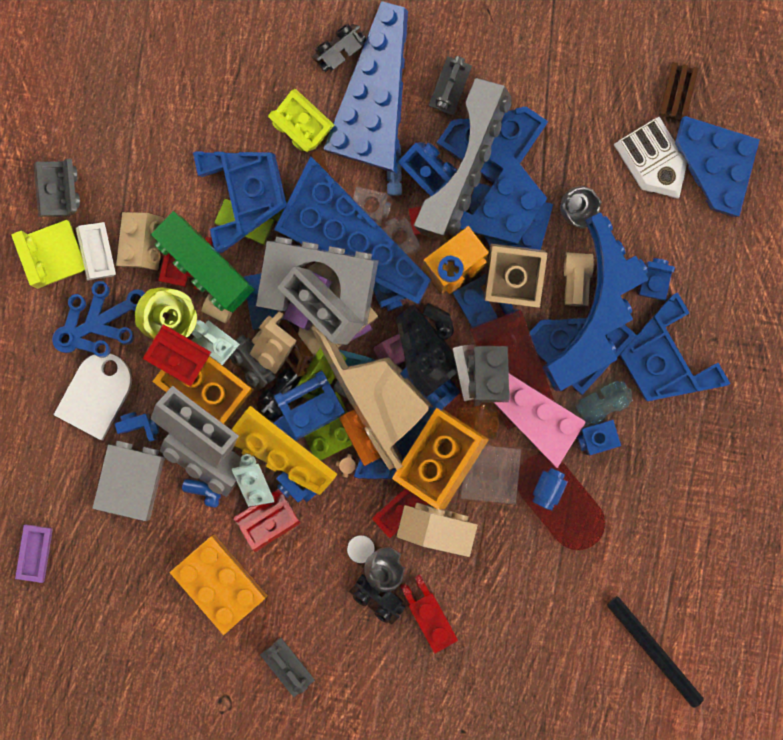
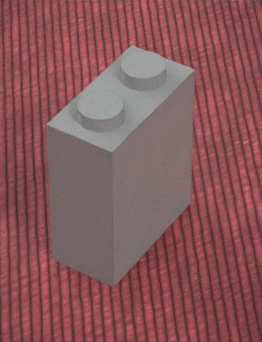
[93,441,165,521]

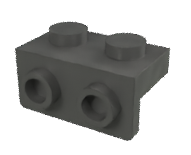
[33,159,80,217]
[468,346,510,406]

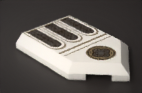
[614,117,687,199]

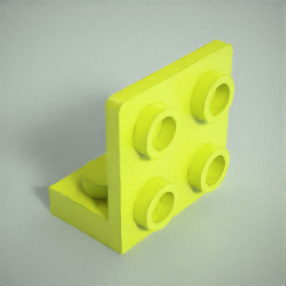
[11,220,85,289]

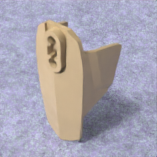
[311,326,431,470]

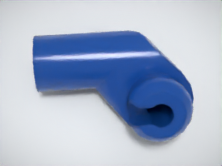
[182,479,221,507]

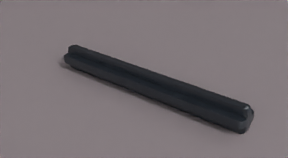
[607,596,704,708]

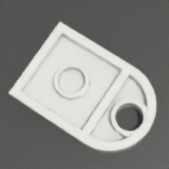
[54,353,132,440]

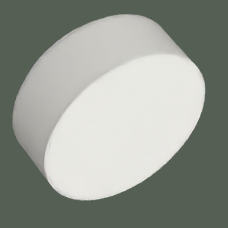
[347,535,375,563]

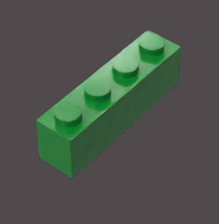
[151,211,255,313]

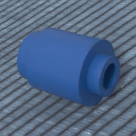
[532,468,568,510]

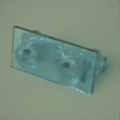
[575,380,633,426]

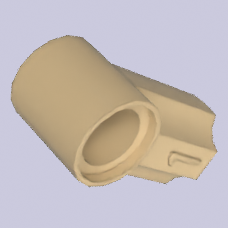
[564,252,594,307]

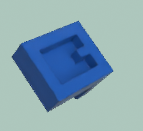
[638,258,675,301]
[373,282,406,312]

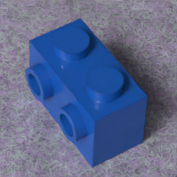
[398,142,457,196]

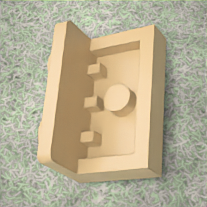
[116,212,164,270]
[250,311,297,374]

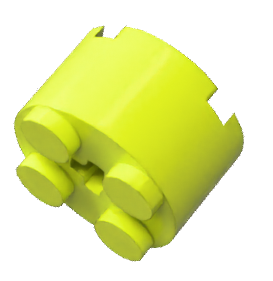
[135,287,197,340]

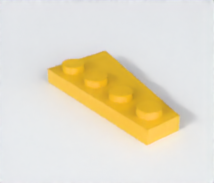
[231,406,337,495]

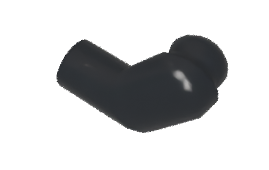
[422,303,454,340]

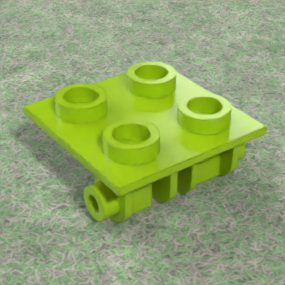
[304,392,353,461]

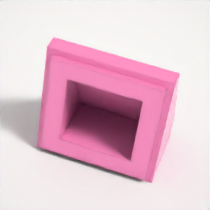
[374,334,405,365]

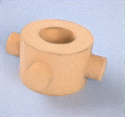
[336,454,358,477]

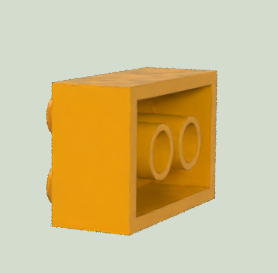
[422,226,489,295]
[152,356,254,426]
[392,408,489,510]
[169,534,268,635]

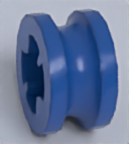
[438,256,464,282]

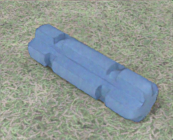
[387,144,402,196]

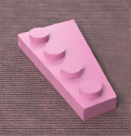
[493,374,585,468]

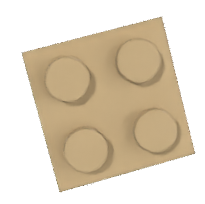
[483,244,548,308]
[397,503,478,557]

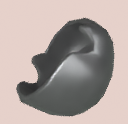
[561,186,602,229]
[364,547,405,592]

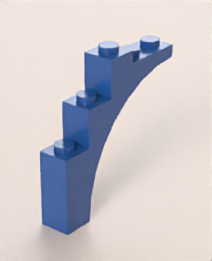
[542,212,649,391]

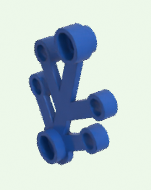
[52,281,145,358]

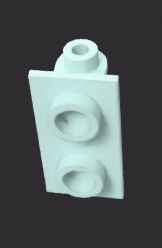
[191,320,240,365]
[232,454,274,507]

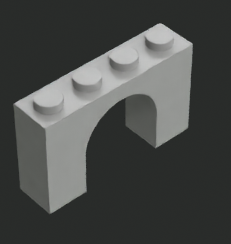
[256,236,379,327]

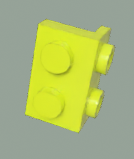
[268,89,334,152]

